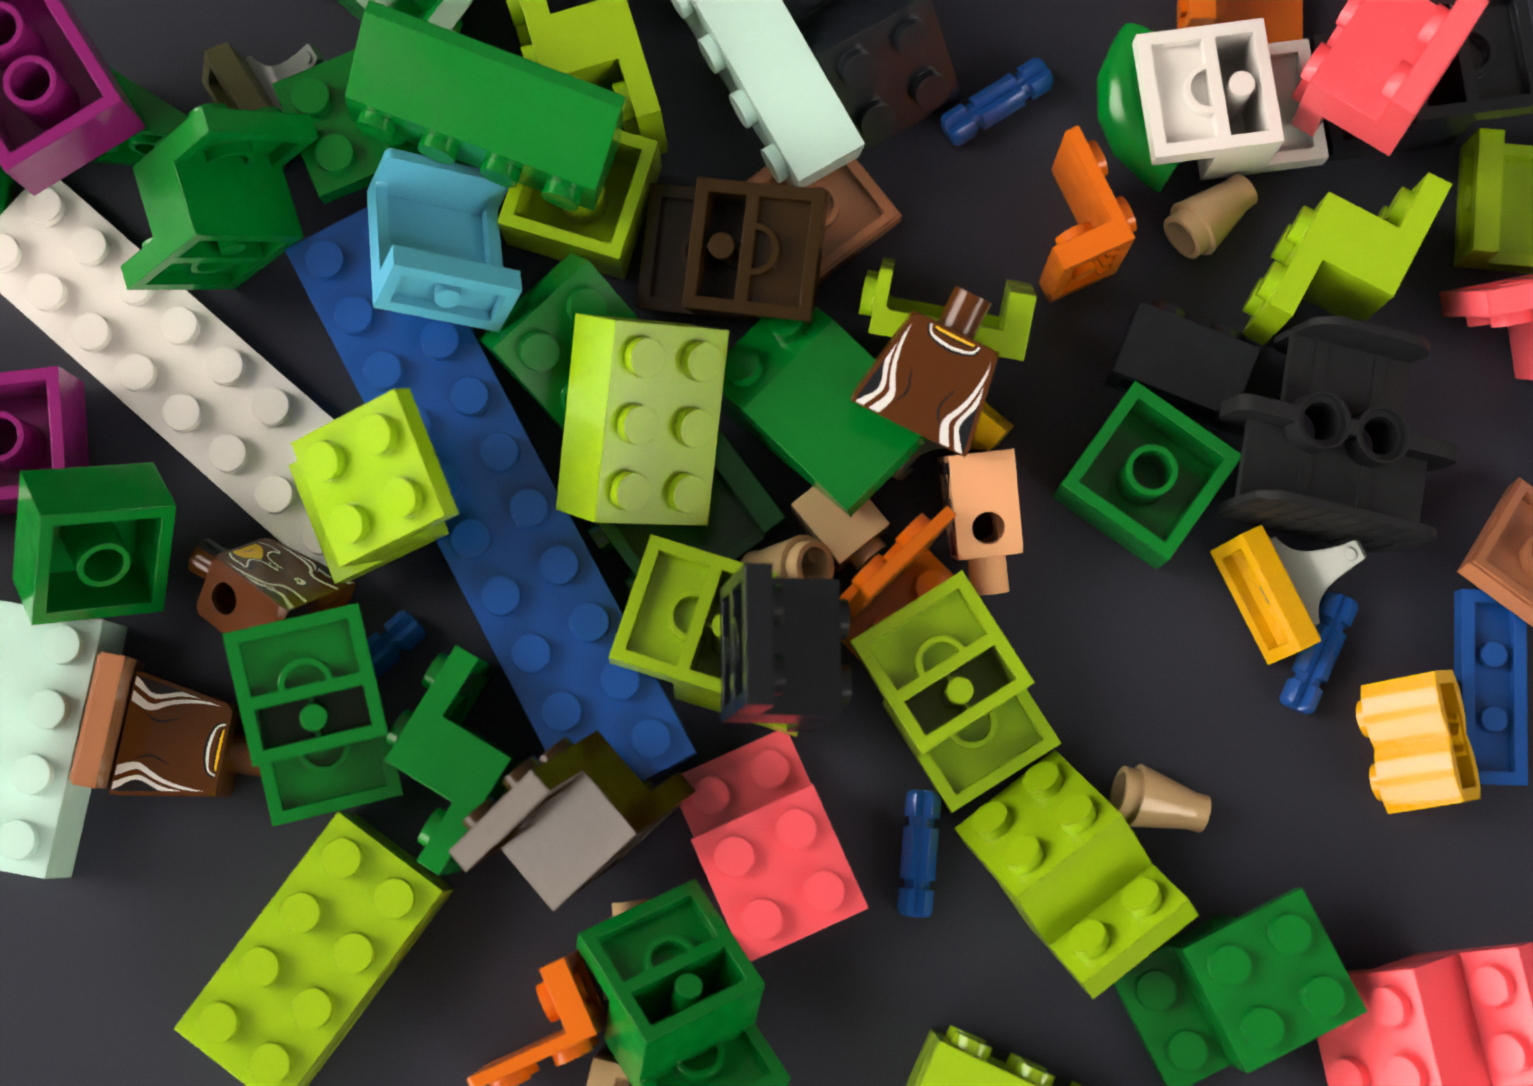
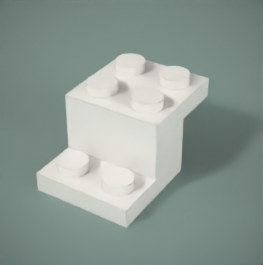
[1132,18,1329,181]

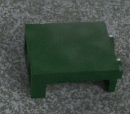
[585,428,786,591]

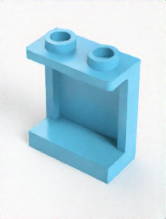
[367,148,522,332]

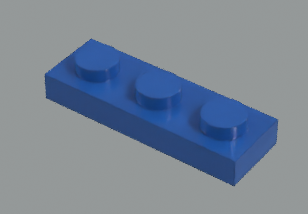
[1454,589,1528,786]

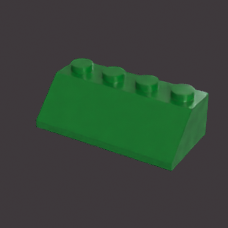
[345,0,626,211]

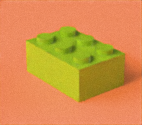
[556,313,729,526]

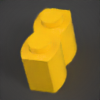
[1356,669,1481,814]

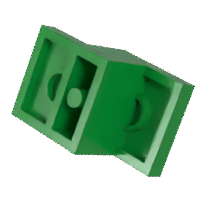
[272,49,477,204]
[120,103,318,290]
[222,603,403,827]
[384,645,525,875]
[577,879,791,1086]
[1112,887,1368,1086]

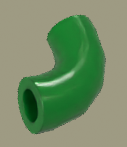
[1097,23,1180,194]

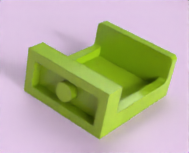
[1454,128,1533,274]
[859,257,1037,361]

